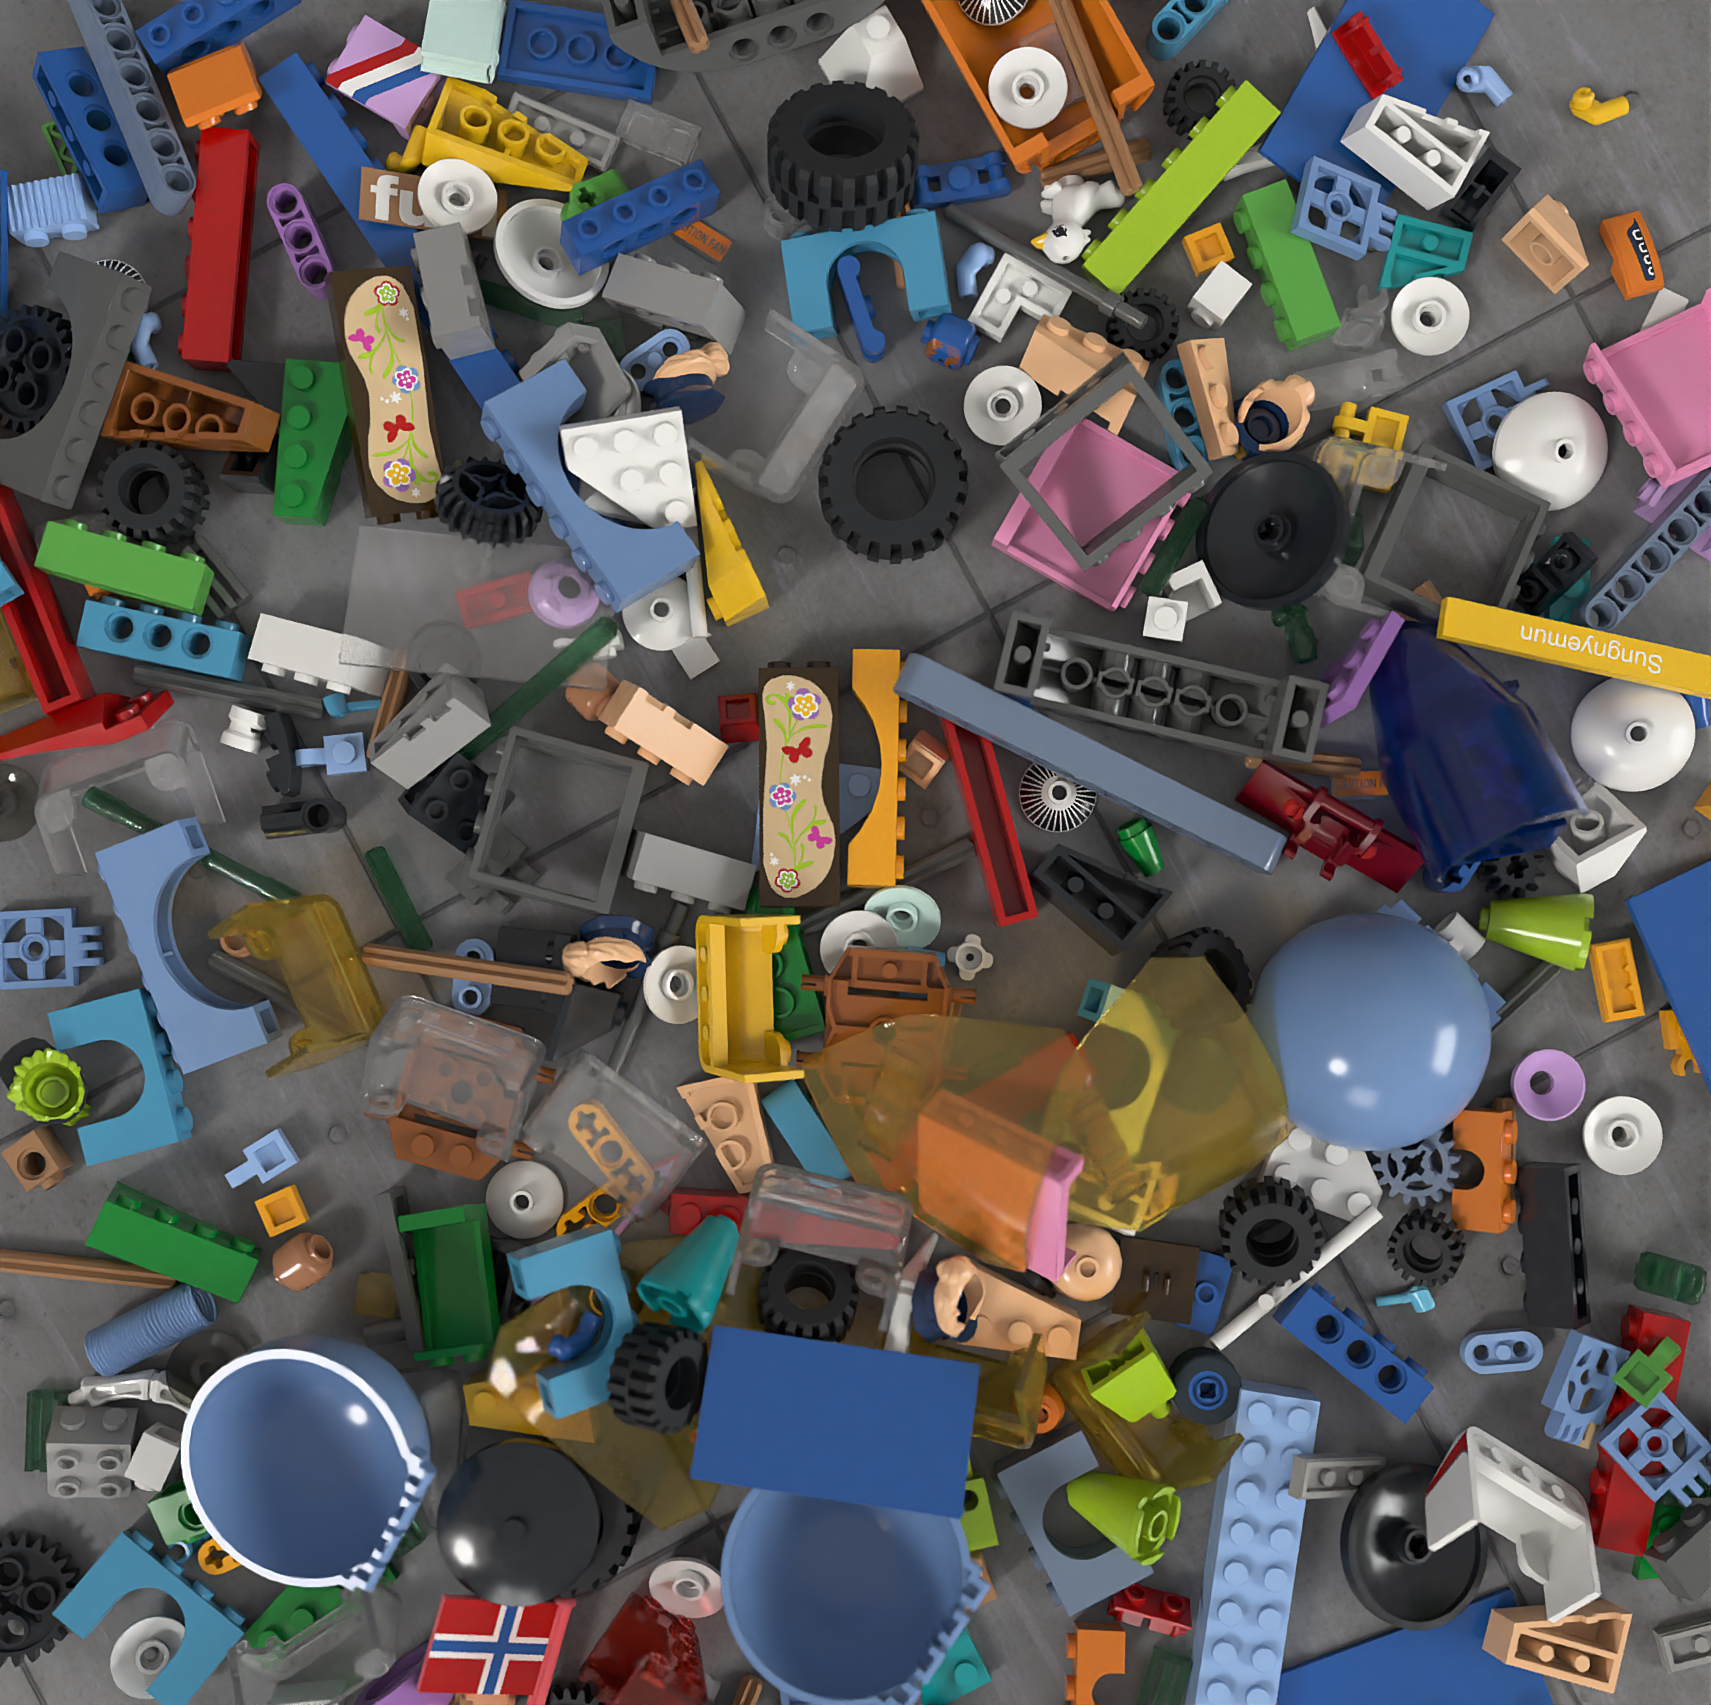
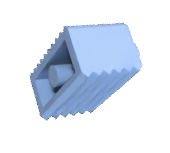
[8,173,100,247]

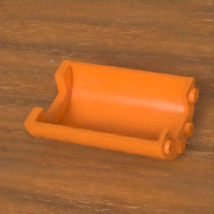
[920,0,1155,174]

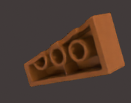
[100,361,281,452]

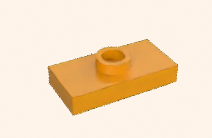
[1588,938,1645,1022]

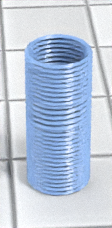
[84,1283,217,1378]

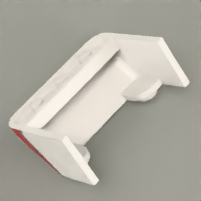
[1425,1426,1601,1623]

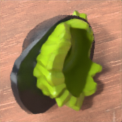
[0,1037,91,1126]

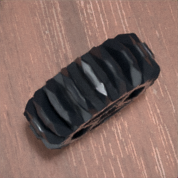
[434,456,543,549]

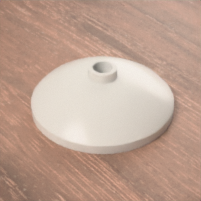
[493,199,609,309]
[1492,392,1608,511]
[1570,678,1695,792]

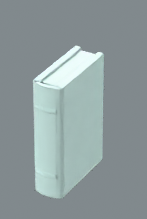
[421,0,507,84]

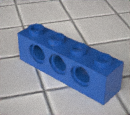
[135,0,301,79]
[32,46,148,214]
[560,159,720,276]
[1272,1282,1434,1424]

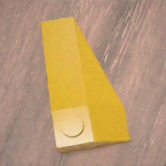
[422,76,589,192]
[695,460,770,627]

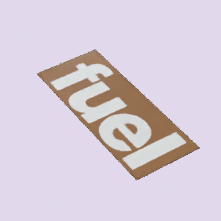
[359,166,508,241]

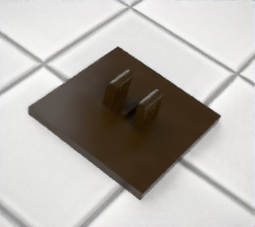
[1112,1235,1200,1325]

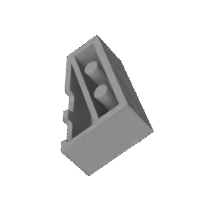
[411,222,496,360]
[601,253,747,356]
[368,663,491,790]
[620,829,757,914]

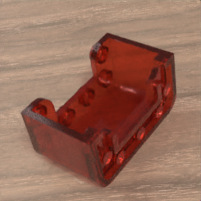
[579,1591,708,1705]

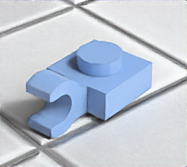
[295,732,370,776]
[224,1128,300,1189]

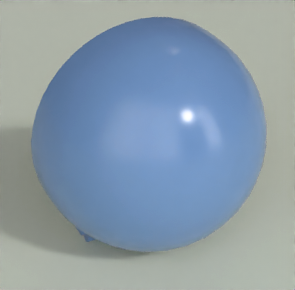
[1246,899,1506,1151]
[181,1335,437,1592]
[721,1488,991,1705]

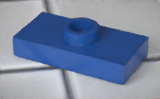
[1173,1249,1232,1336]

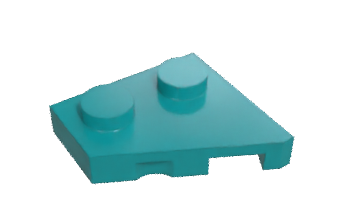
[1376,214,1473,292]
[921,1626,992,1705]

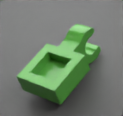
[1611,1336,1682,1409]

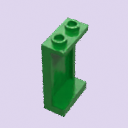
[397,1203,503,1367]

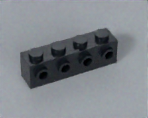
[1515,1161,1591,1330]

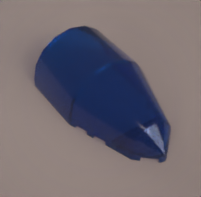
[1368,620,1591,890]

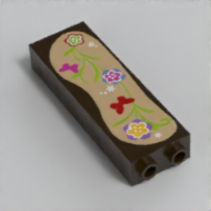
[324,265,444,525]
[759,661,840,908]

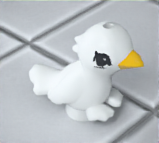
[1030,175,1125,264]

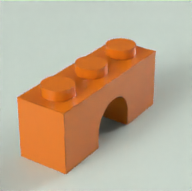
[1452,1107,1518,1234]
[1064,1621,1126,1705]

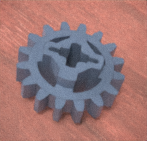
[1372,1128,1462,1206]

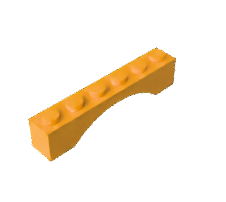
[847,649,907,889]

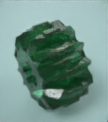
[1633,1251,1707,1305]

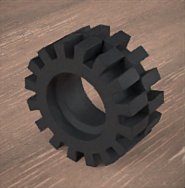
[1163,59,1236,140]
[1106,287,1180,364]
[1387,1208,1466,1288]

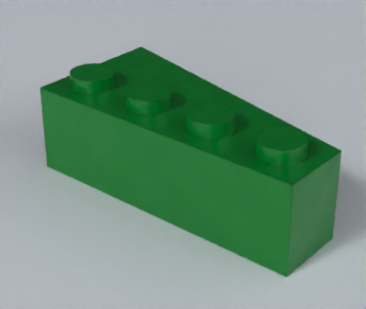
[273,358,352,527]
[85,1181,262,1304]

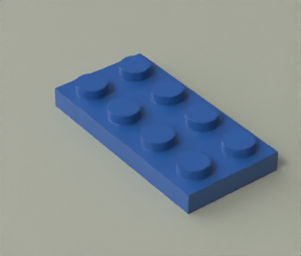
[497,0,658,105]

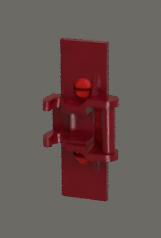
[1235,759,1428,893]

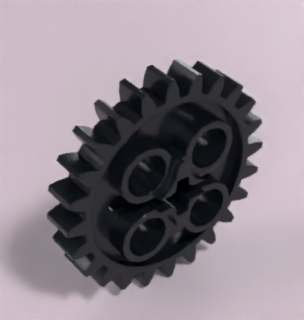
[0,304,73,434]
[0,1531,79,1668]

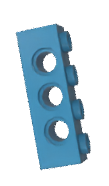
[76,596,252,682]

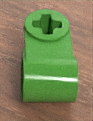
[560,169,630,221]

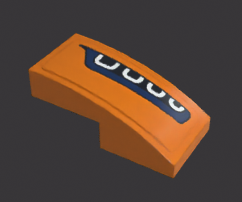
[1598,210,1665,300]

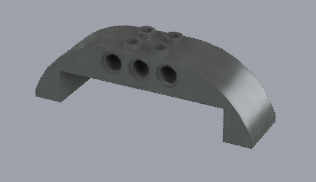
[601,0,885,72]
[993,610,1329,764]

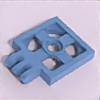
[1290,156,1397,261]
[1441,370,1550,471]
[0,908,104,990]
[1541,1329,1631,1445]
[1594,1392,1711,1507]

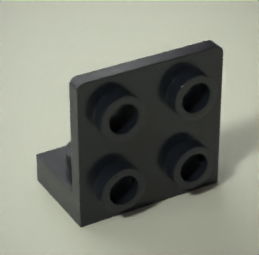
[398,750,515,855]
[490,926,578,1015]

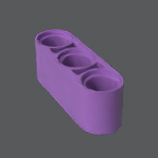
[266,183,338,301]

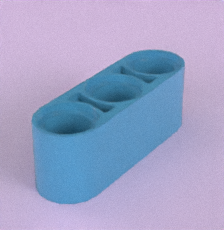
[1146,0,1230,61]
[1154,359,1210,471]
[761,1079,856,1194]

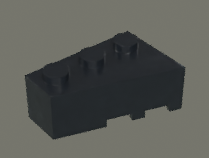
[1028,844,1173,956]

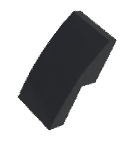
[1515,532,1599,617]
[263,711,302,797]

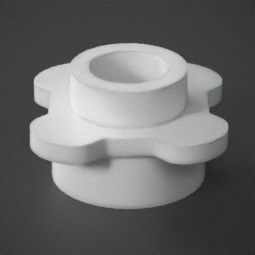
[947,934,993,981]

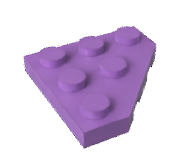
[1319,610,1405,730]

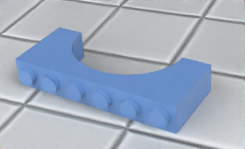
[480,359,701,613]
[95,817,283,1075]

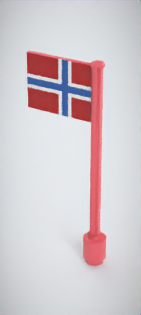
[416,1594,576,1705]

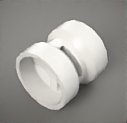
[220,705,267,754]

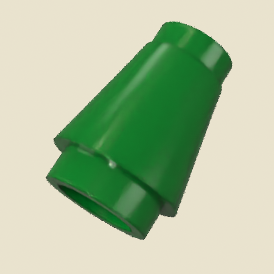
[1116,816,1165,877]

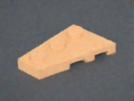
[1177,338,1240,461]
[676,1076,780,1194]

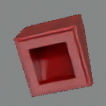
[718,693,759,743]

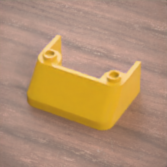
[695,914,804,1083]

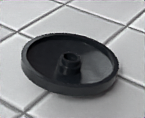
[1195,451,1351,611]
[436,1438,601,1606]
[1340,1462,1488,1631]

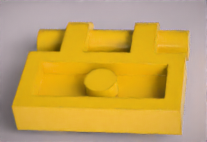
[1323,402,1409,494]

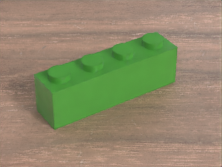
[1233,179,1341,352]
[34,519,215,617]

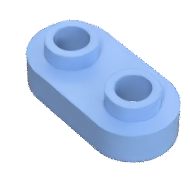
[619,329,690,391]
[452,938,496,1015]
[1460,1328,1543,1374]

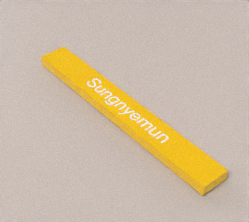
[1436,597,1711,699]

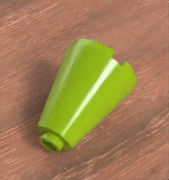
[1478,893,1594,972]
[1066,1470,1181,1565]

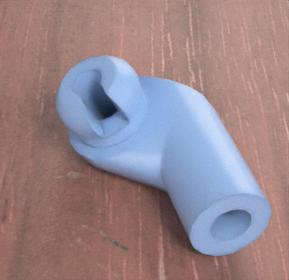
[1456,66,1513,108]
[956,242,995,300]
[130,312,162,369]

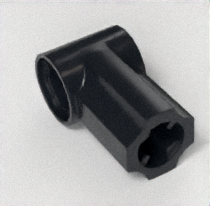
[260,798,347,840]

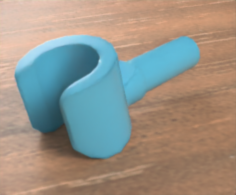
[1375,1284,1435,1313]

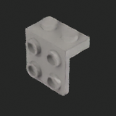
[519,322,631,424]
[46,1406,139,1499]

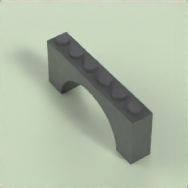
[0,251,153,510]

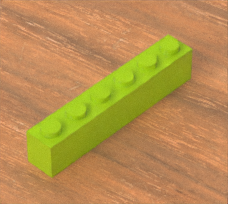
[1080,80,1281,294]

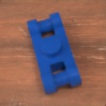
[911,151,1012,210]
[837,255,886,363]

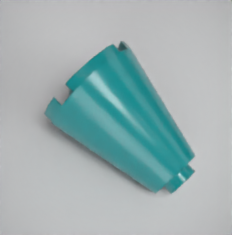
[637,1215,740,1333]

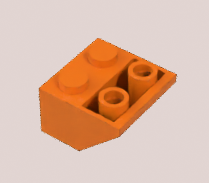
[167,40,264,130]

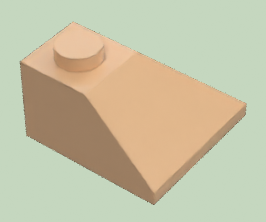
[1501,194,1589,294]

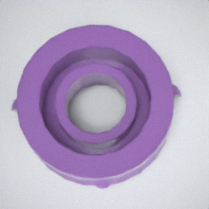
[353,1641,455,1705]

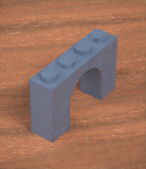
[992,1420,1154,1617]

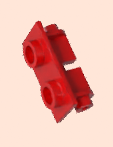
[1331,10,1403,100]
[1107,1583,1192,1638]

